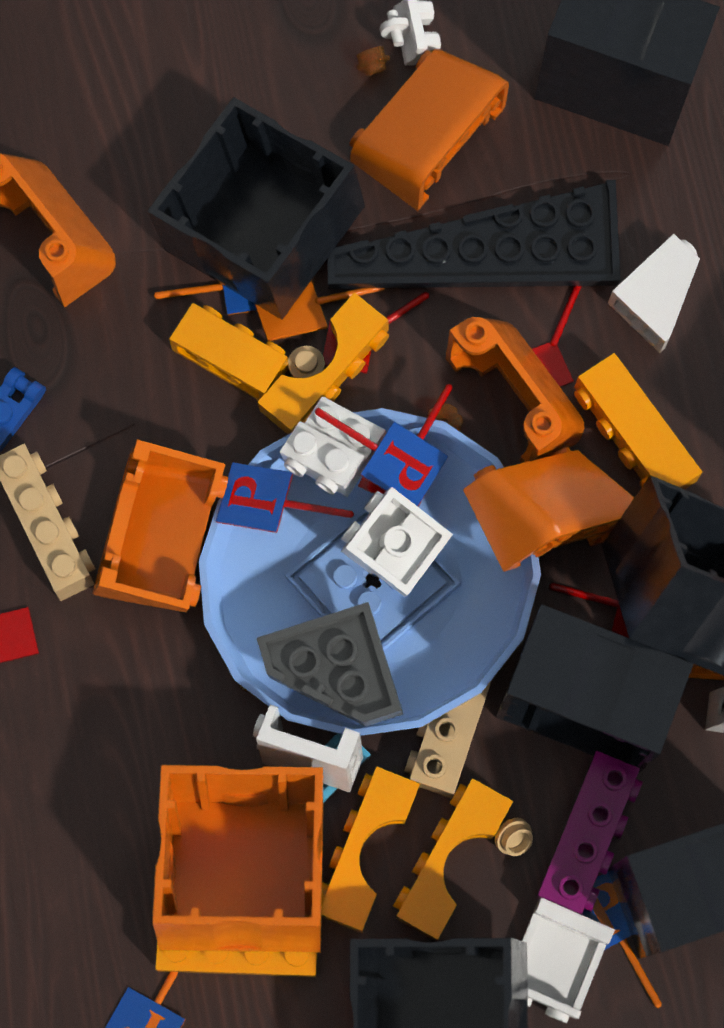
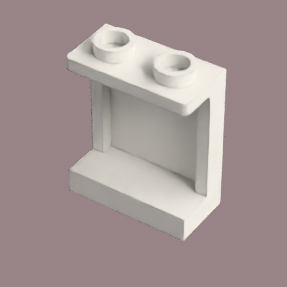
[253,705,363,792]
[522,897,615,1023]

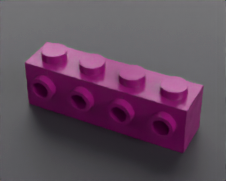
[537,751,643,915]

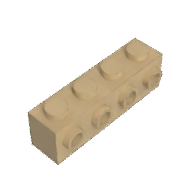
[0,443,95,601]
[404,680,492,798]

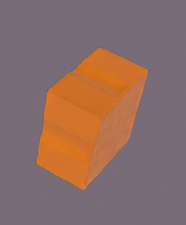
[153,765,323,952]

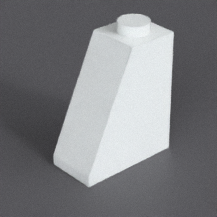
[608,234,700,353]

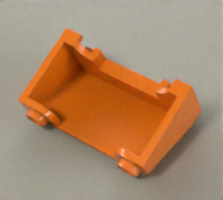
[349,49,509,211]
[0,153,116,308]
[445,317,584,463]
[92,439,228,612]
[463,447,635,572]

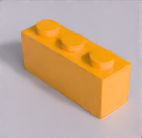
[169,303,288,400]

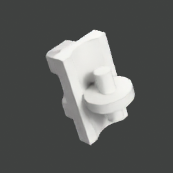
[380,0,441,66]

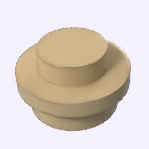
[288,346,325,378]
[495,818,533,856]

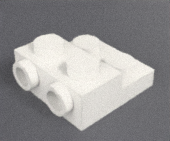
[280,396,387,497]
[341,487,453,597]

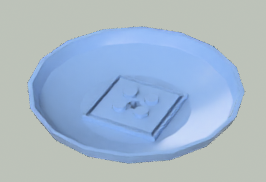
[199,408,541,736]

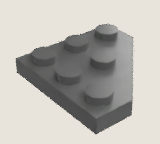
[257,602,403,726]

